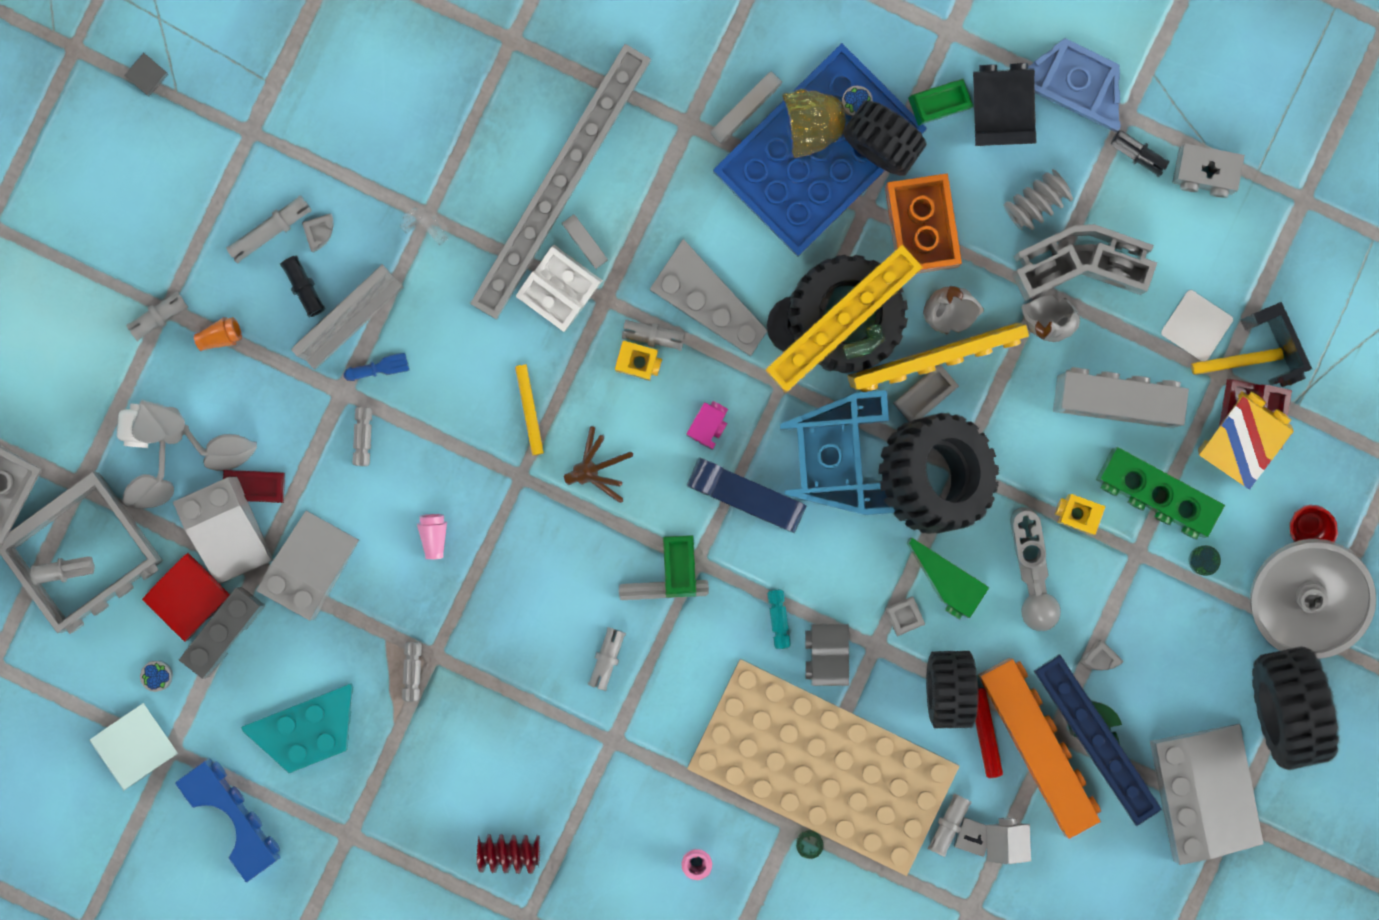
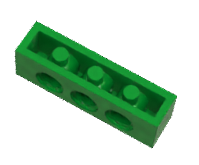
[1096,447,1225,540]

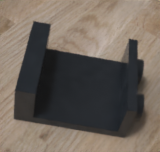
[973,63,1037,146]
[1240,301,1312,387]

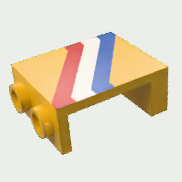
[1198,391,1294,490]

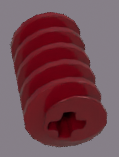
[477,834,540,874]

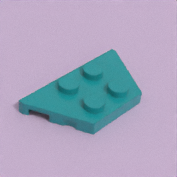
[241,683,353,773]

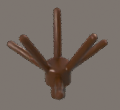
[564,426,633,503]

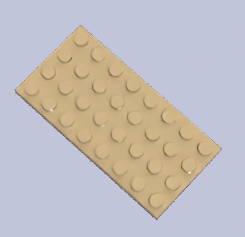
[687,659,960,876]

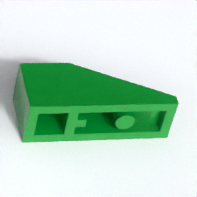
[907,538,990,620]

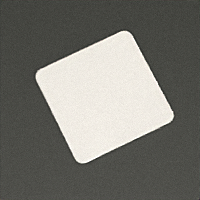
[1161,290,1233,361]

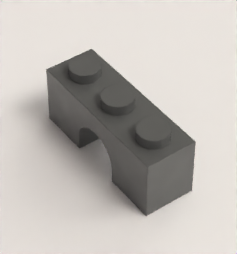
[179,587,266,679]

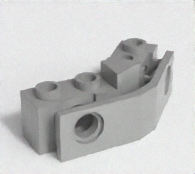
[1012,224,1157,301]

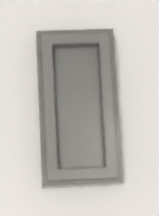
[893,364,959,422]

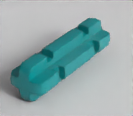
[767,589,791,649]

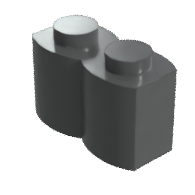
[805,624,849,686]

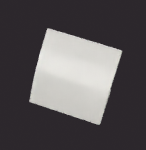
[516,245,603,332]

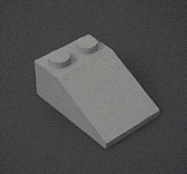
[173,477,273,584]
[256,511,359,621]

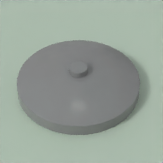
[1250,539,1376,659]

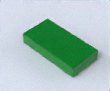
[908,79,974,126]
[663,535,696,598]

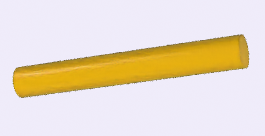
[1191,348,1284,375]
[515,364,544,456]

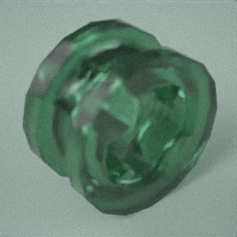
[796,830,824,859]

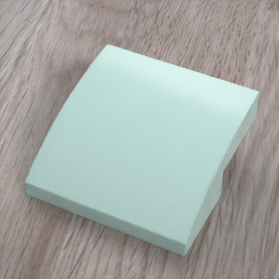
[89,703,178,791]

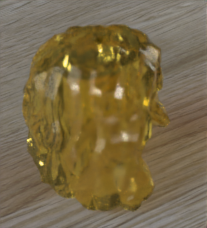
[782,89,846,158]

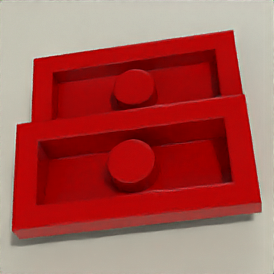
[142,553,230,642]

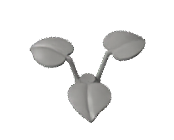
[123,400,257,508]

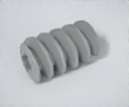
[1004,169,1073,230]

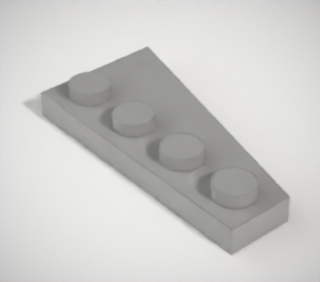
[650,239,767,357]

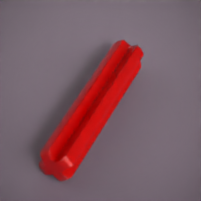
[975,688,1003,778]

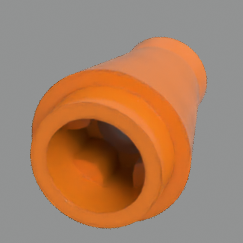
[194,317,242,351]

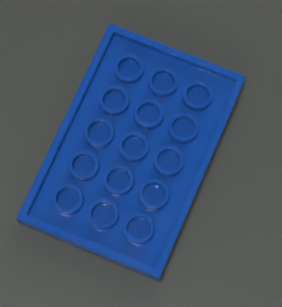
[713,43,927,257]

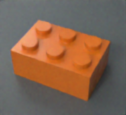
[884,173,962,274]

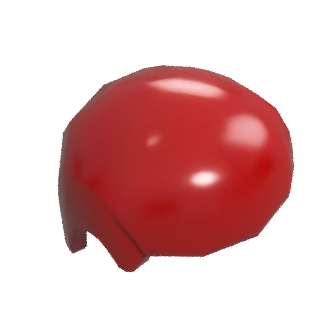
[1289,504,1338,542]

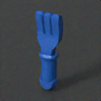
[343,353,409,381]

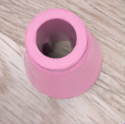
[417,514,447,559]
[681,849,712,880]

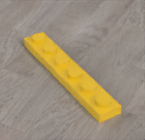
[765,245,923,393]
[847,322,1029,392]

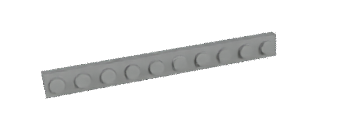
[470,44,651,320]

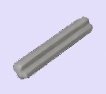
[619,580,709,600]

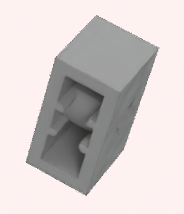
[1172,143,1245,198]

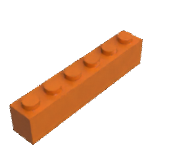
[978,658,1101,839]

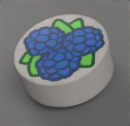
[842,86,873,117]
[140,661,173,692]

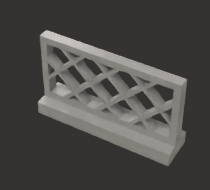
[291,264,404,370]

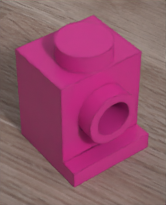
[686,401,728,450]

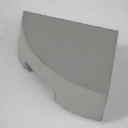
[302,213,334,252]
[1079,640,1124,670]

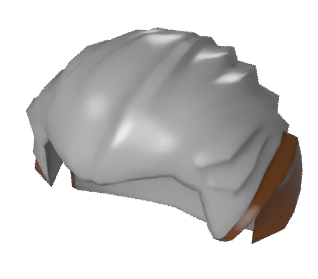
[923,286,984,335]
[1021,295,1080,342]

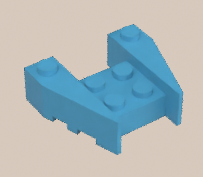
[780,390,895,515]

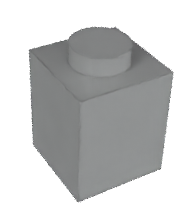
[986,818,1031,864]

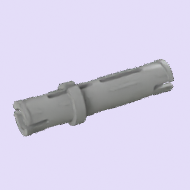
[226,195,312,263]

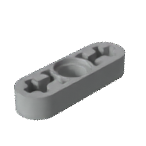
[710,71,782,144]

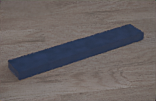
[1034,654,1162,826]

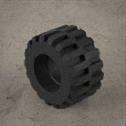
[843,100,927,176]
[926,651,978,729]

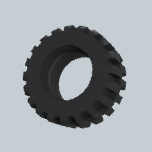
[788,255,908,373]
[879,413,999,534]
[1252,646,1340,770]

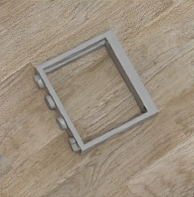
[0,472,163,634]

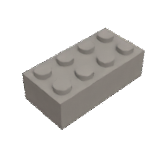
[1053,367,1189,428]

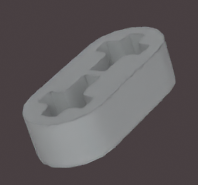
[562,214,608,269]

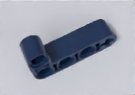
[686,457,807,533]

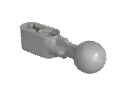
[1010,507,1061,631]

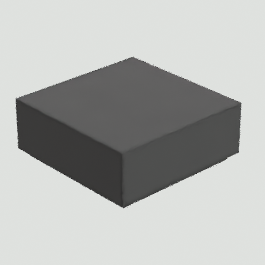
[124,53,168,96]

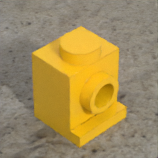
[614,341,662,381]
[1055,494,1106,535]

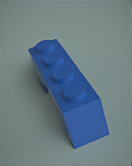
[175,759,281,883]

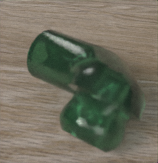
[843,324,885,360]

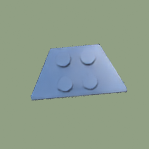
[1028,38,1120,133]

